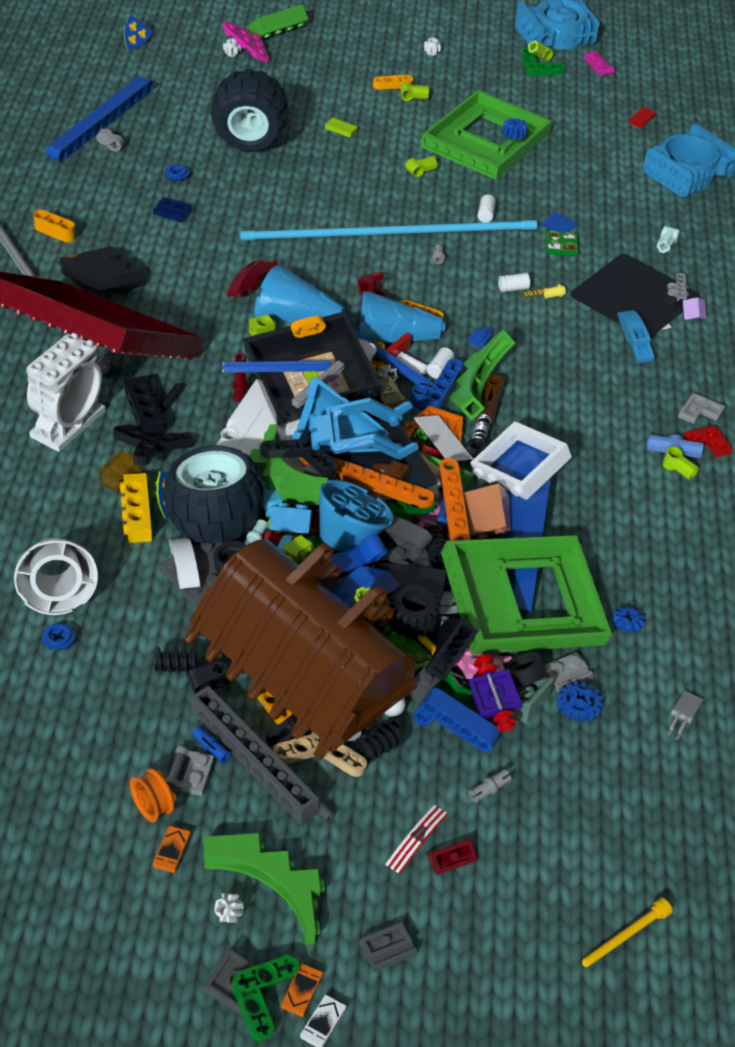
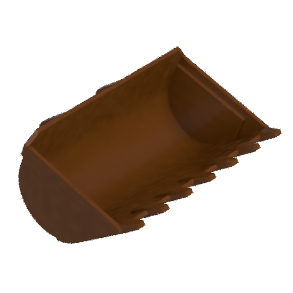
[184,539,417,760]

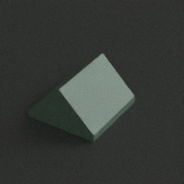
[513,677,554,724]

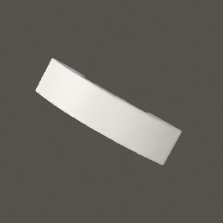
[169,538,200,589]

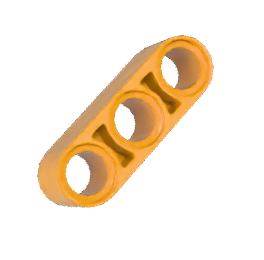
[33,210,76,242]

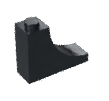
[424,618,478,681]

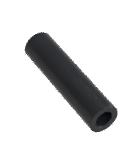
[159,383,183,412]

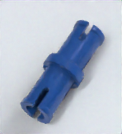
[192,726,231,763]

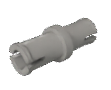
[469,769,512,803]

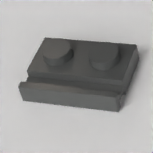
[359,922,417,973]

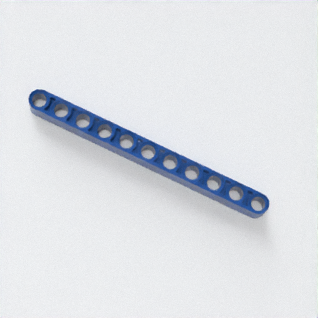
[46,76,154,162]

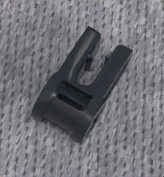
[266,714,311,754]

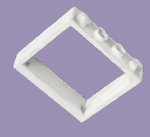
[470,422,572,500]

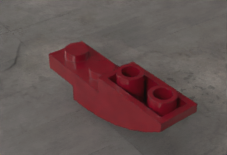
[227,259,278,298]

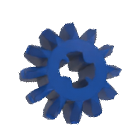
[502,117,528,141]

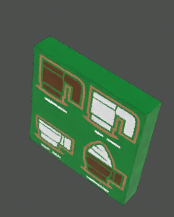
[545,230,578,256]

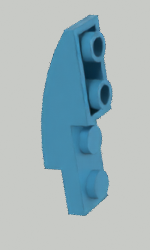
[617,310,654,364]

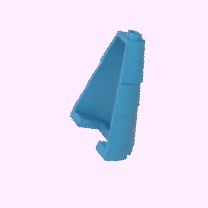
[254,265,347,322]
[359,291,445,343]
[288,378,392,453]

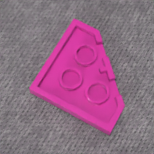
[223,21,269,63]

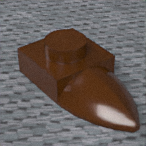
[372,460,410,481]

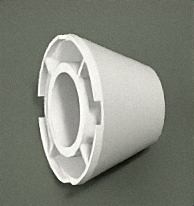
[14,537,98,615]

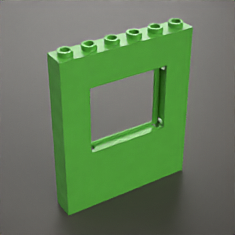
[421,90,552,180]
[441,535,612,654]

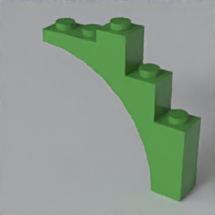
[449,329,515,421]
[249,424,329,505]
[203,833,324,945]

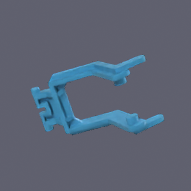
[309,398,419,460]

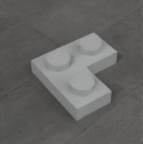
[678,393,725,424]

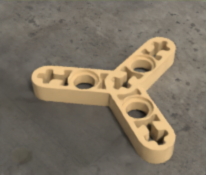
[273,730,367,777]

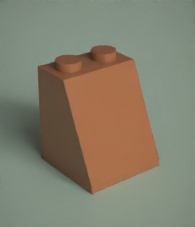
[463,483,512,540]

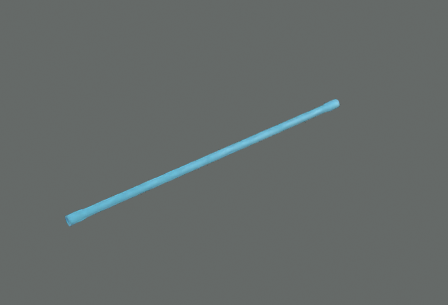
[240,220,537,241]

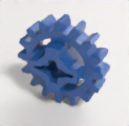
[557,681,603,723]

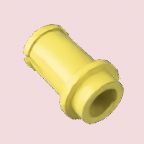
[543,284,566,299]

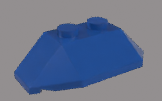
[332,566,400,608]

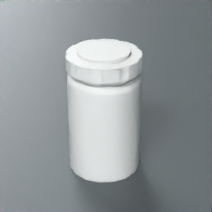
[478,195,496,223]
[498,273,530,292]
[427,348,454,378]

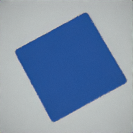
[540,213,578,232]

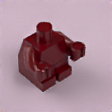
[358,272,386,296]

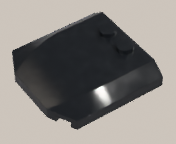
[59,246,146,296]

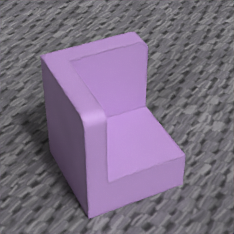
[683,297,707,320]

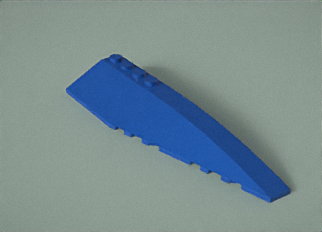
[493,440,551,613]

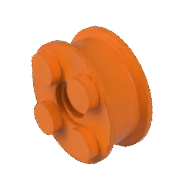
[130,768,176,823]

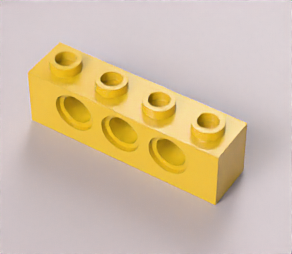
[120,473,152,543]

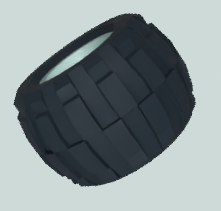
[211,69,289,152]
[164,446,264,544]

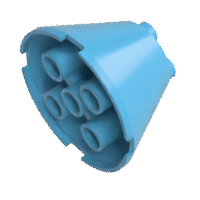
[319,480,393,552]

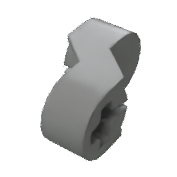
[96,129,124,151]

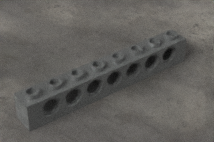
[191,686,319,825]

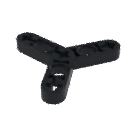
[113,426,193,466]
[260,431,337,477]

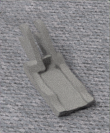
[667,691,704,740]

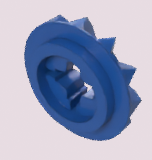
[165,164,189,182]
[613,606,645,633]
[41,623,75,652]

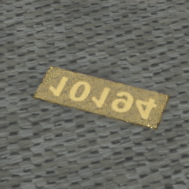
[519,287,547,298]

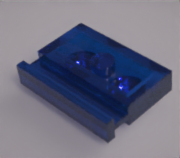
[153,197,192,223]

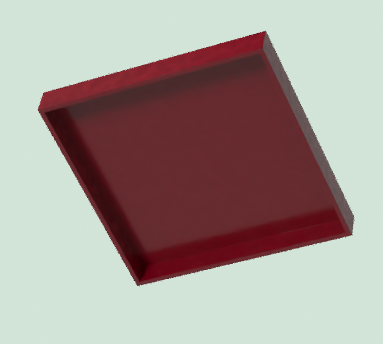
[0,271,205,360]

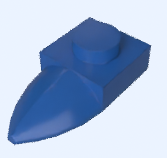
[469,326,493,348]

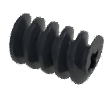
[425,525,447,566]
[155,647,198,674]
[355,720,404,761]

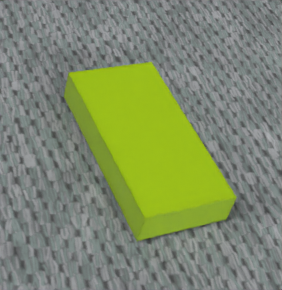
[325,117,358,138]

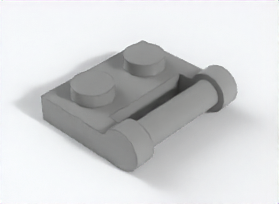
[165,746,214,796]

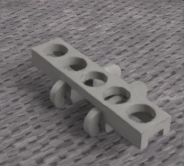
[667,273,689,301]

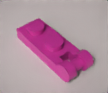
[583,51,614,77]

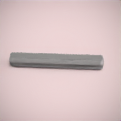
[292,361,344,408]

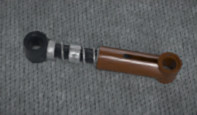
[466,374,504,462]

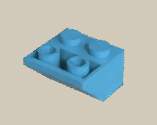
[269,502,313,534]

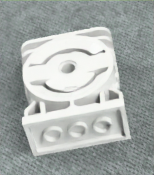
[27,333,105,452]

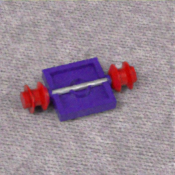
[468,655,522,733]

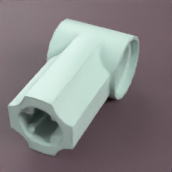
[657,226,680,253]

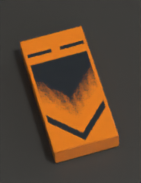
[153,826,191,874]
[281,963,323,1017]

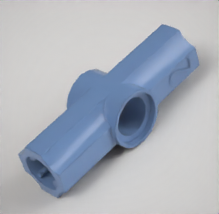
[646,435,703,458]

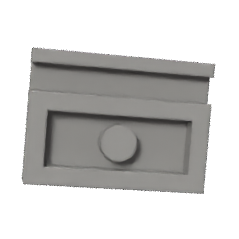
[545,652,593,692]

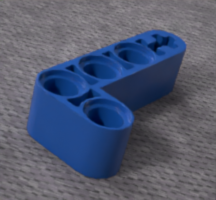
[411,358,463,410]
[330,534,388,578]
[413,688,500,752]

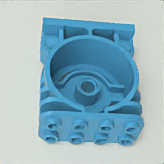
[515,0,600,49]
[643,123,735,197]

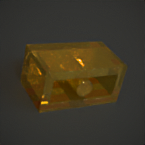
[98,449,140,493]

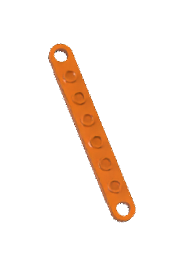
[301,455,434,509]
[439,458,470,541]

